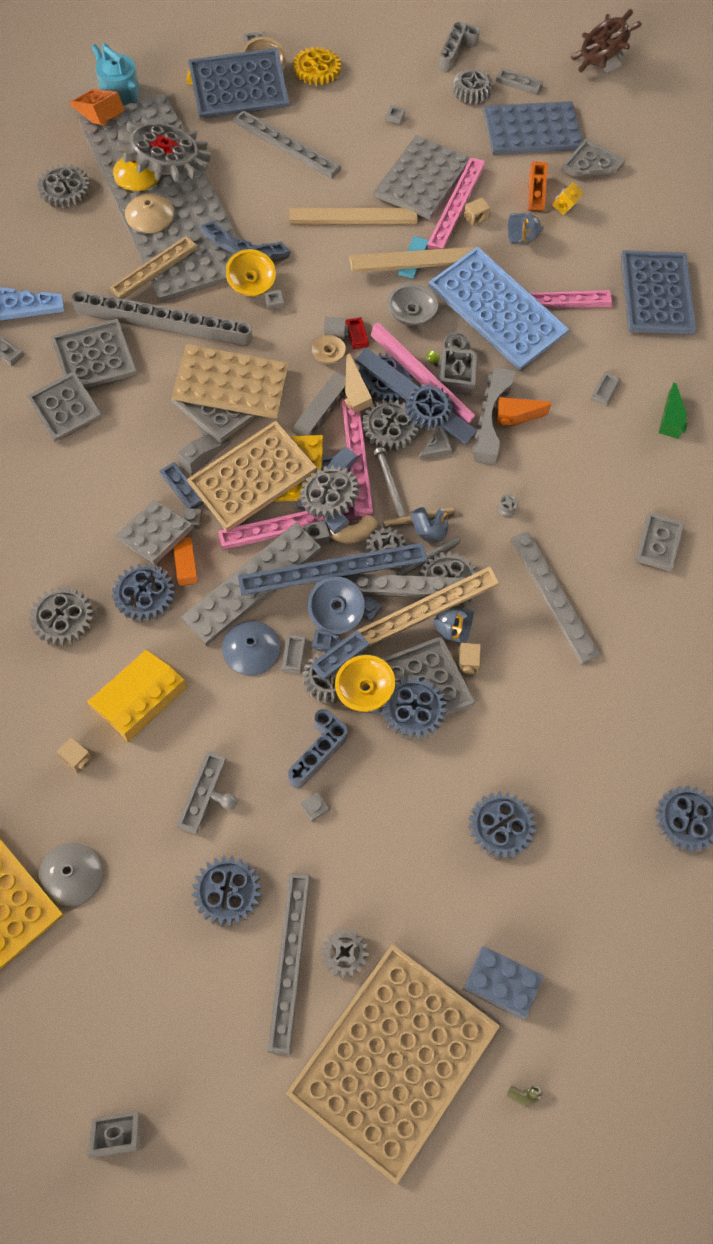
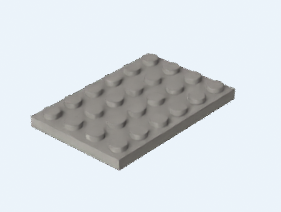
[374,135,470,220]

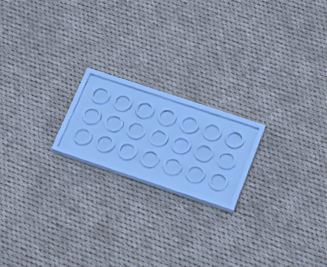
[428,246,569,371]

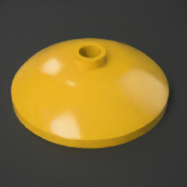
[113,157,161,191]
[226,249,276,297]
[335,655,395,712]

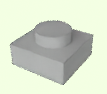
[386,105,405,124]
[264,290,284,310]
[181,508,201,529]
[300,792,329,822]

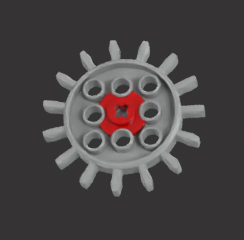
[117,116,211,182]

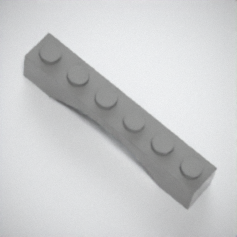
[472,367,515,466]

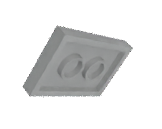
[635,512,684,572]

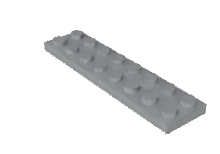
[181,522,321,646]

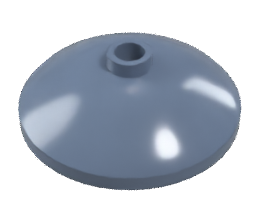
[308,577,365,634]
[222,621,280,675]

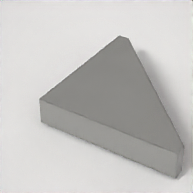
[419,427,452,460]

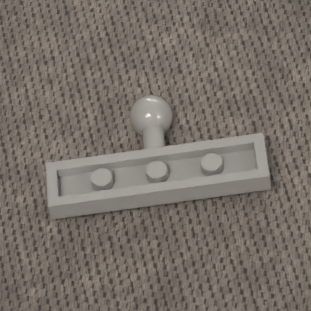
[177,751,237,835]

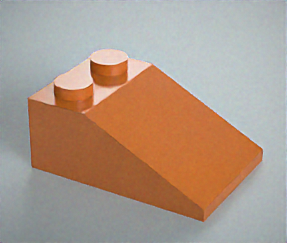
[69,89,125,126]

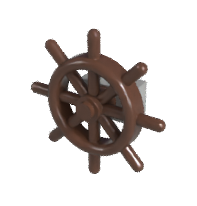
[571,9,642,73]

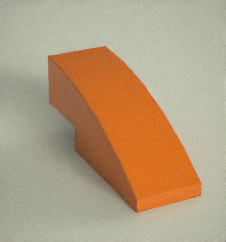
[174,537,198,586]

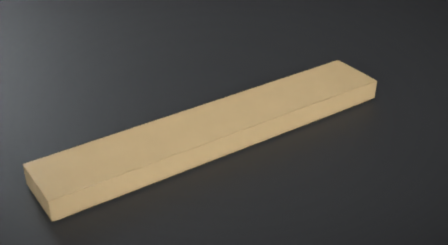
[109,236,197,299]

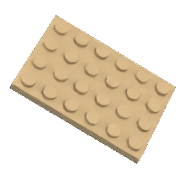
[172,344,288,419]
[187,421,317,532]

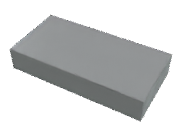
[591,372,621,406]
[281,634,306,674]

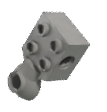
[437,332,477,395]

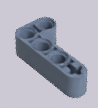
[288,709,347,788]

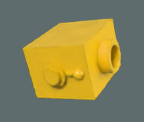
[552,182,584,215]

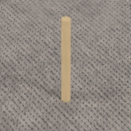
[383,507,455,528]

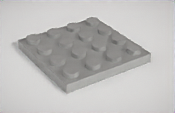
[51,318,137,389]
[171,397,258,443]
[382,636,475,721]

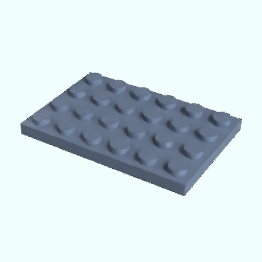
[188,48,289,119]
[483,101,583,155]
[621,250,696,334]

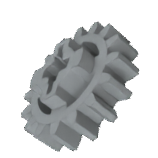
[366,527,406,552]
[321,929,368,979]

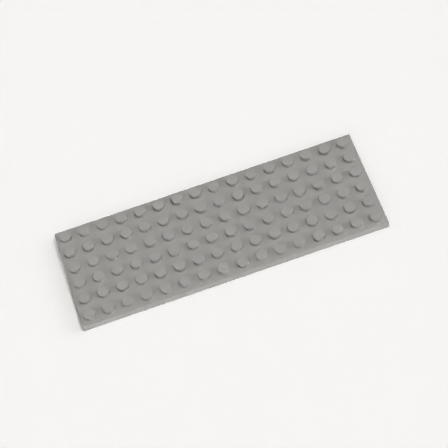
[78,94,238,302]

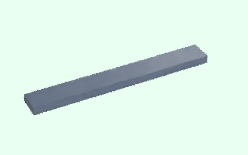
[355,347,477,445]

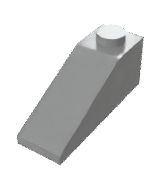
[178,434,231,475]

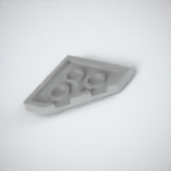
[561,139,625,177]

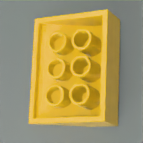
[87,650,186,742]

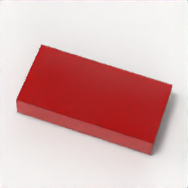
[345,317,369,350]

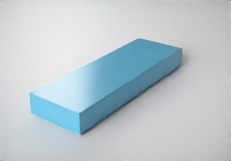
[398,236,429,279]

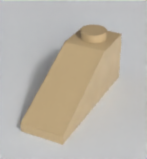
[344,354,373,414]

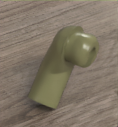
[507,1085,542,1106]

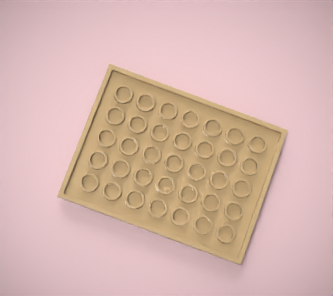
[285,944,500,1185]

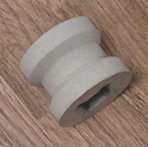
[498,494,518,517]

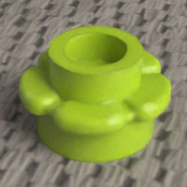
[426,350,440,365]

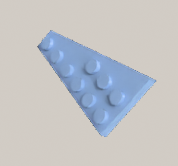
[0,287,65,321]

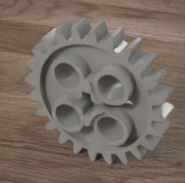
[37,164,91,208]
[362,399,419,451]
[300,465,360,520]
[420,551,478,607]
[29,586,94,646]

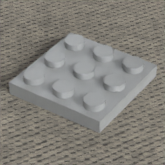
[27,371,102,442]
[115,500,194,565]

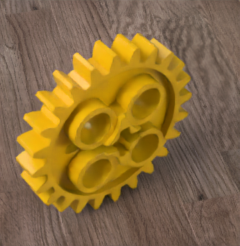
[293,46,341,86]

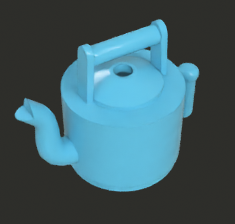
[91,43,139,105]

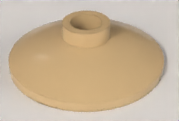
[312,335,346,364]

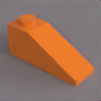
[528,161,548,211]
[496,397,551,426]

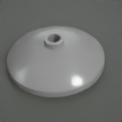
[388,284,438,325]
[38,843,103,907]

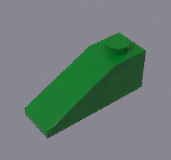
[658,382,688,439]

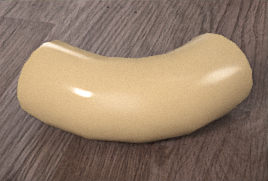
[329,515,379,544]

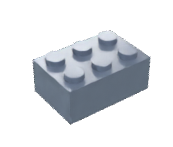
[462,946,543,1020]

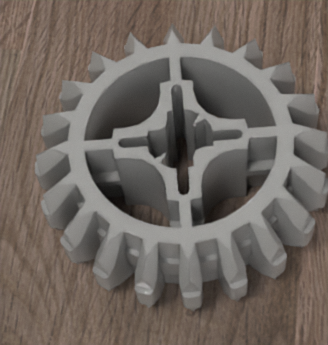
[452,68,493,105]
[302,651,340,704]

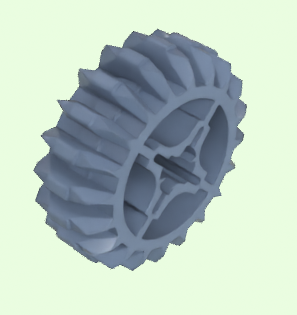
[405,383,453,430]

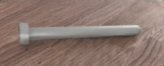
[374,447,405,518]

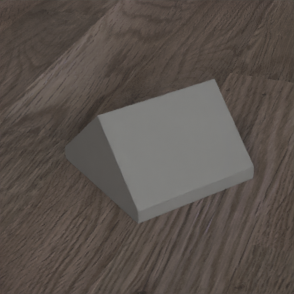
[88,1112,141,1158]

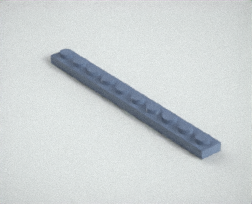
[237,543,427,596]

